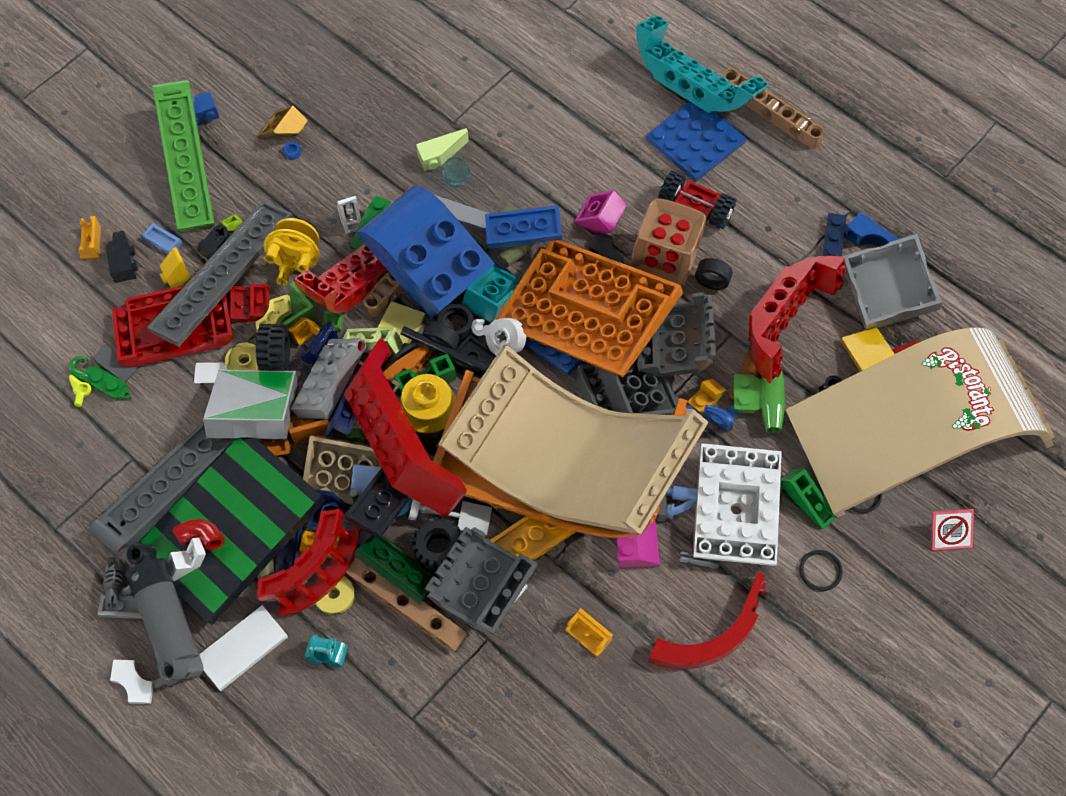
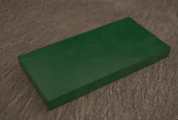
[354,535,439,605]

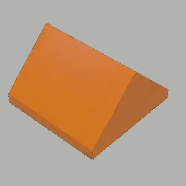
[289,415,333,445]

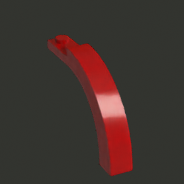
[648,572,767,669]

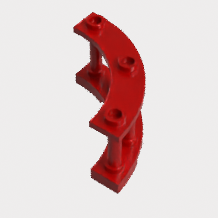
[257,509,360,617]

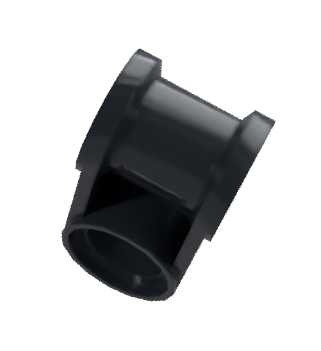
[197,225,230,259]

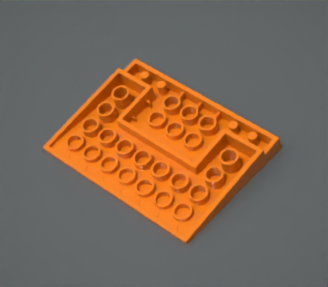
[495,240,683,377]

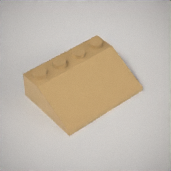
[303,434,382,505]

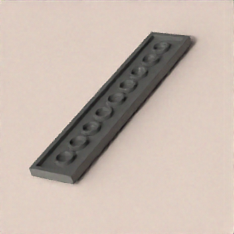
[147,200,293,347]

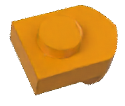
[288,317,320,346]

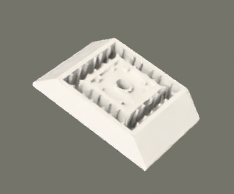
[693,443,782,566]

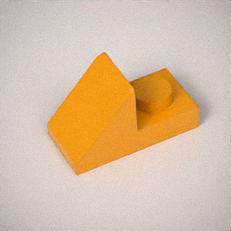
[687,378,727,415]

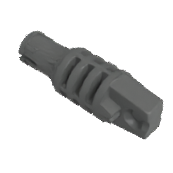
[103,558,123,610]

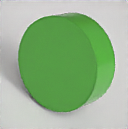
[346,429,366,442]

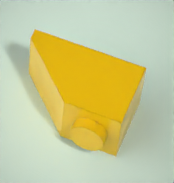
[159,247,191,288]

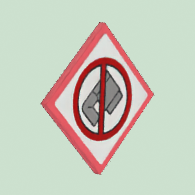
[931,509,974,551]

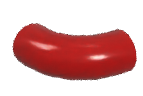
[173,519,225,550]

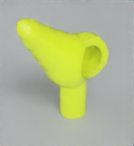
[69,375,91,407]

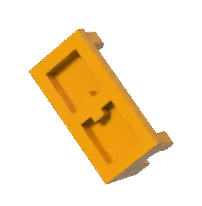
[79,216,101,259]
[565,608,613,657]

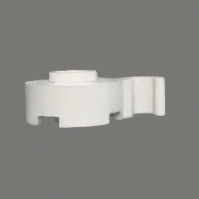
[471,318,526,355]

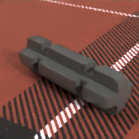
[679,550,720,569]

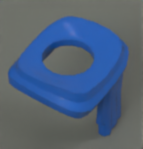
[704,404,739,432]

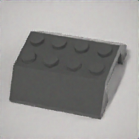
[638,292,716,377]
[425,527,538,635]

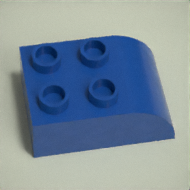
[356,186,495,319]

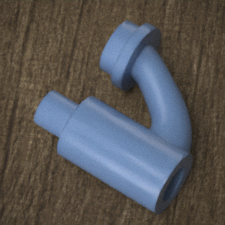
[666,486,698,519]

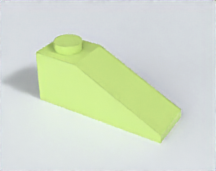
[416,128,469,171]
[343,327,404,357]

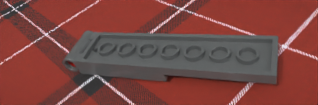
[89,422,237,556]

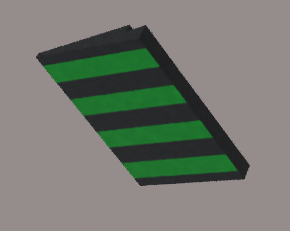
[138,437,326,625]

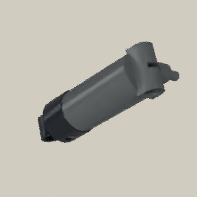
[121,544,203,689]

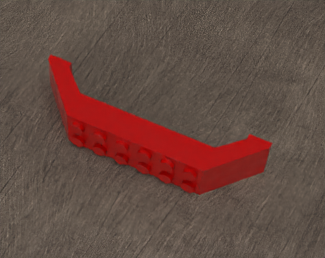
[344,339,467,516]

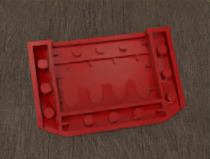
[112,285,234,367]

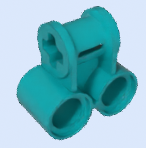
[304,634,348,668]

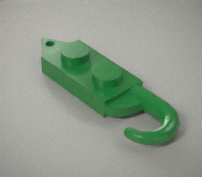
[69,356,132,401]

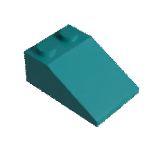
[461,265,521,323]

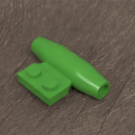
[733,372,785,433]

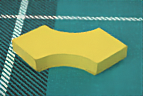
[256,294,292,331]

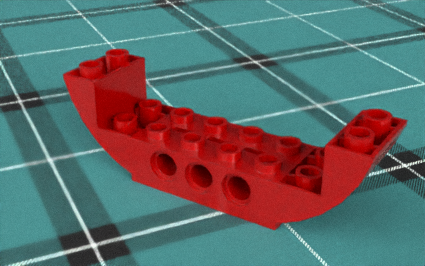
[294,244,388,314]
[748,256,846,383]

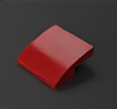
[230,283,269,322]

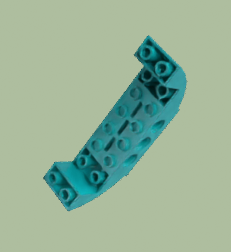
[636,15,770,113]

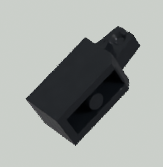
[106,231,139,283]

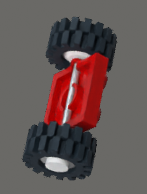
[658,171,737,229]

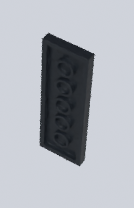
[344,437,438,540]

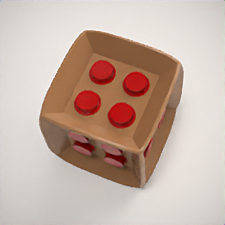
[630,199,706,287]

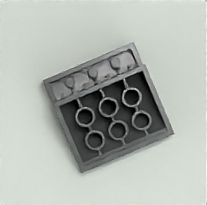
[572,357,677,415]

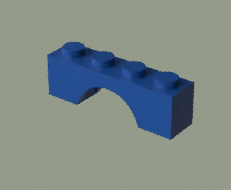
[844,212,898,247]

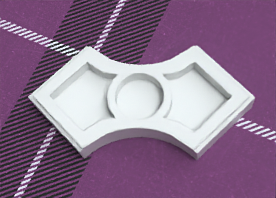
[110,660,153,704]

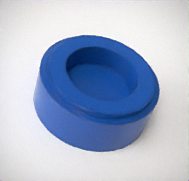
[283,142,302,160]

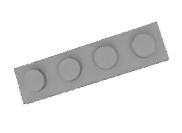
[97,595,185,619]

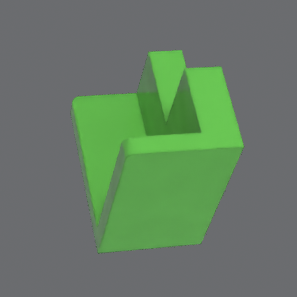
[280,282,317,336]

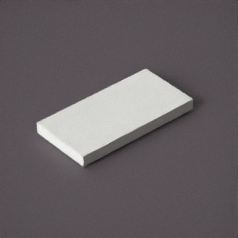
[199,605,288,691]

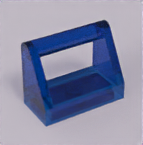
[302,322,338,366]

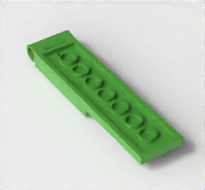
[152,79,215,232]

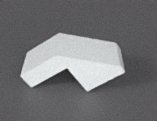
[167,538,206,581]

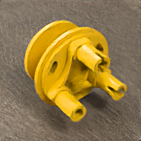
[263,218,319,286]
[399,374,456,441]

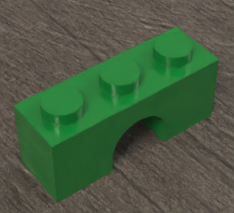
[394,353,456,396]

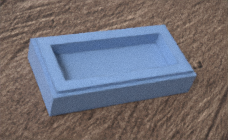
[141,223,182,254]

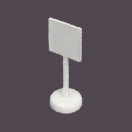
[408,499,492,536]

